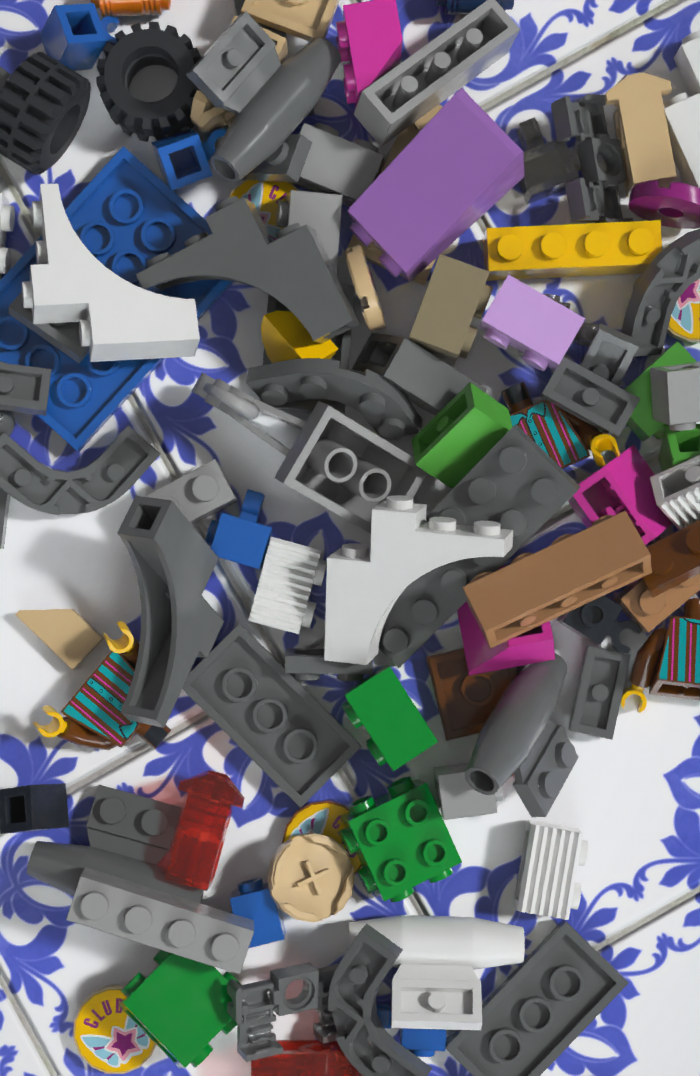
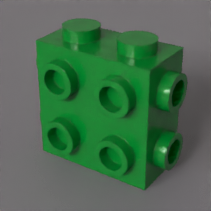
[339,776,462,902]
[118,950,243,1069]

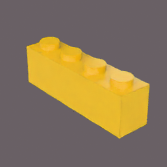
[483,220,662,281]

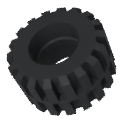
[96,22,201,142]
[0,52,91,175]

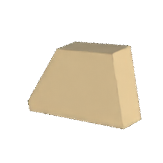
[15,609,104,670]

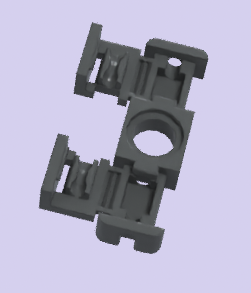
[551,94,633,223]
[227,962,339,1062]

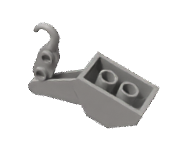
[192,372,427,534]

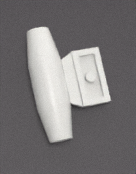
[348,915,525,1030]

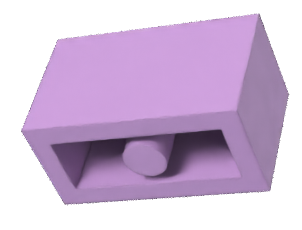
[479,274,586,371]

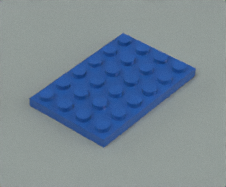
[0,146,235,452]

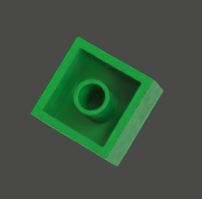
[342,663,438,771]

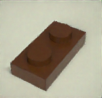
[641,520,700,598]

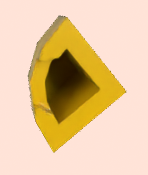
[261,311,338,363]

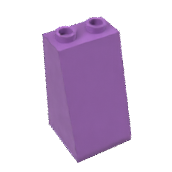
[347,88,525,282]

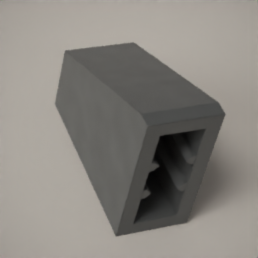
[352,332,487,416]

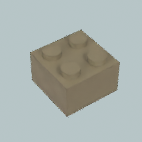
[409,254,493,367]

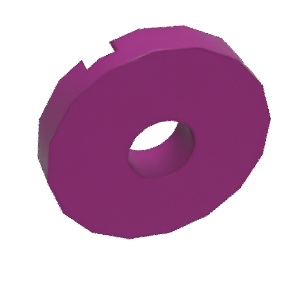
[628,180,700,229]

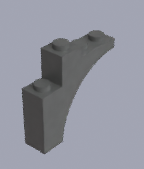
[136,196,360,344]
[117,496,224,728]

